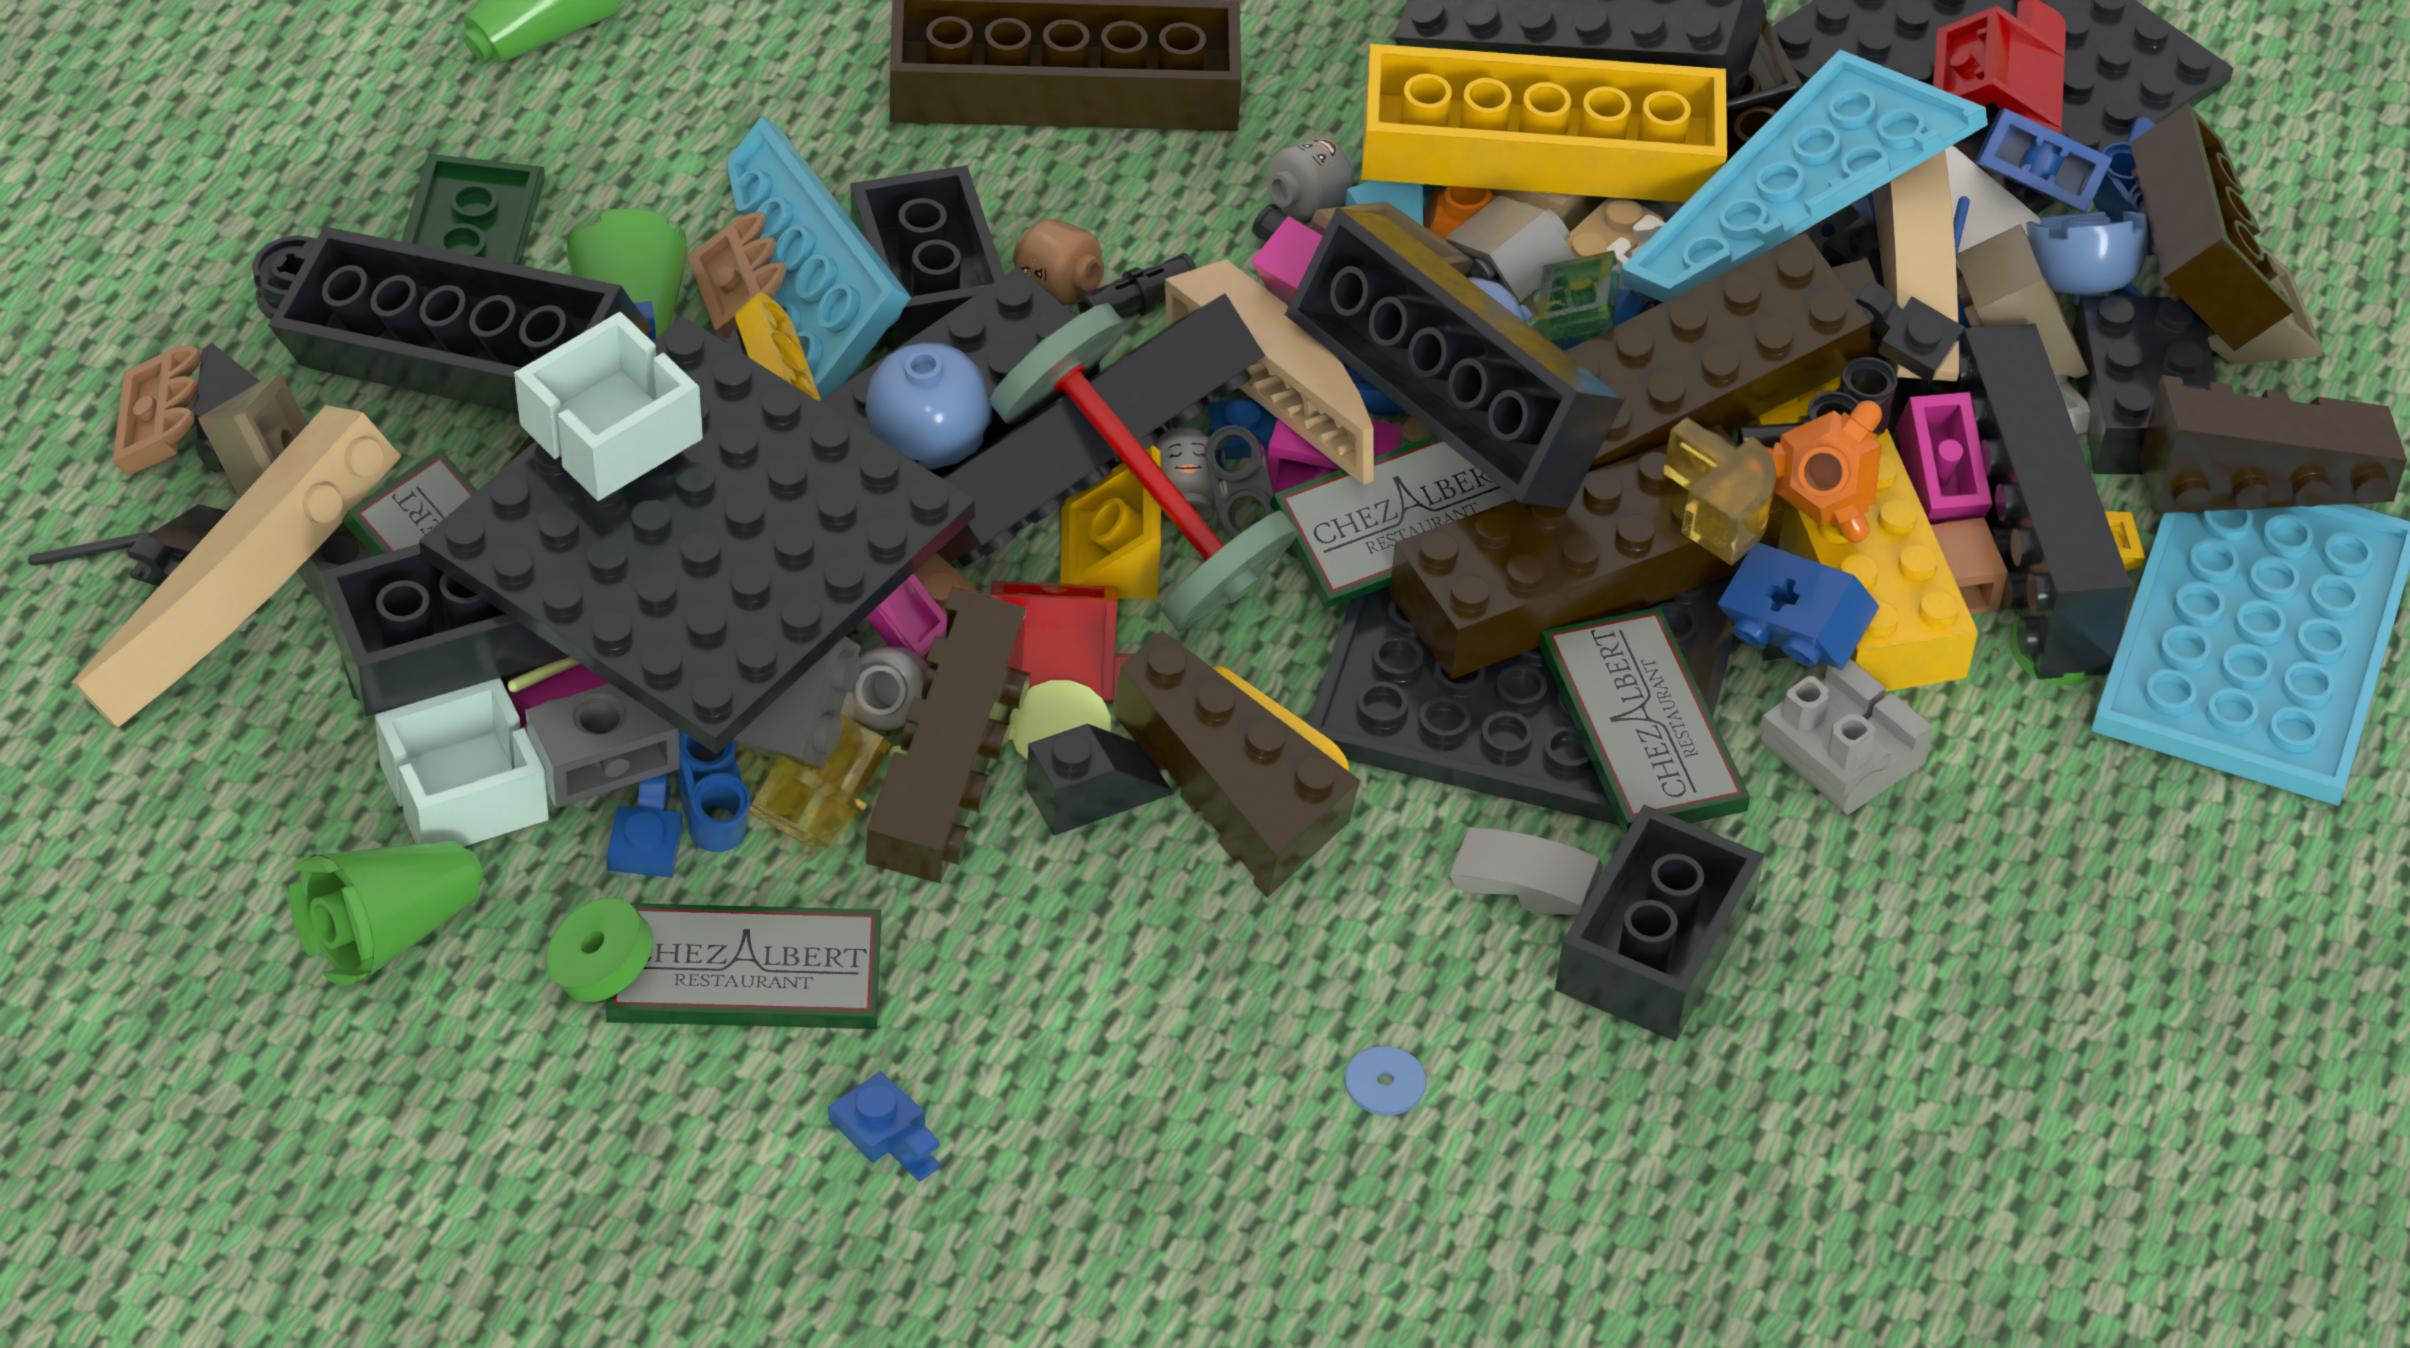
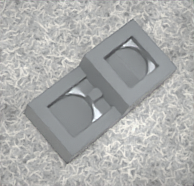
[1450,827,1603,915]

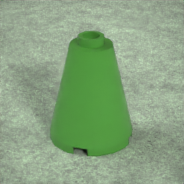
[462,0,625,64]
[567,208,688,338]
[288,840,483,987]

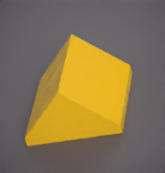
[1060,445,1161,599]

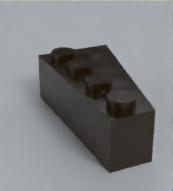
[2130,103,2294,351]
[2139,375,2407,514]
[1112,630,1360,898]

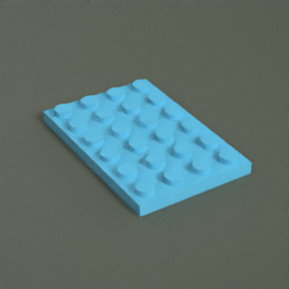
[2091,504,2410,806]

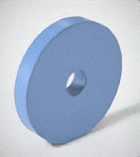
[1345,1046,1426,1116]

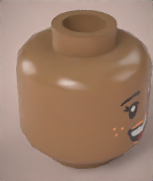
[1013,219,1104,304]

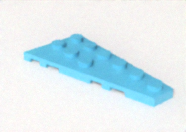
[1621,50,1988,303]
[726,116,911,399]

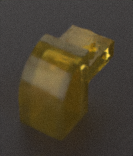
[1663,417,1777,566]
[748,714,891,850]

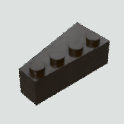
[866,586,1031,884]

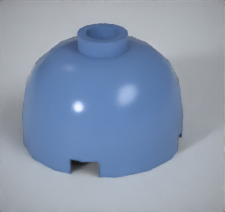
[2026,212,2148,305]
[865,342,993,469]

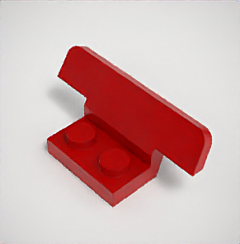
[1933,0,2066,134]
[925,580,1134,703]

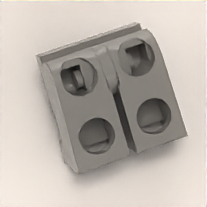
[1761,658,1933,815]

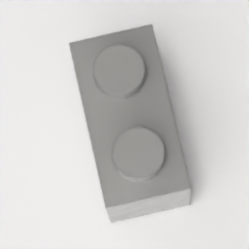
[1444,195,1576,302]

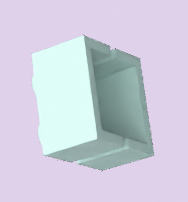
[514,312,703,501]
[375,678,548,847]

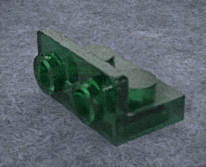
[1528,250,1621,352]

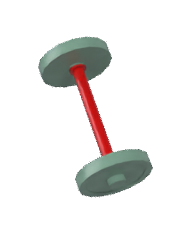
[989,303,1299,632]

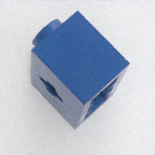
[1974,108,2113,213]
[1718,541,1880,670]

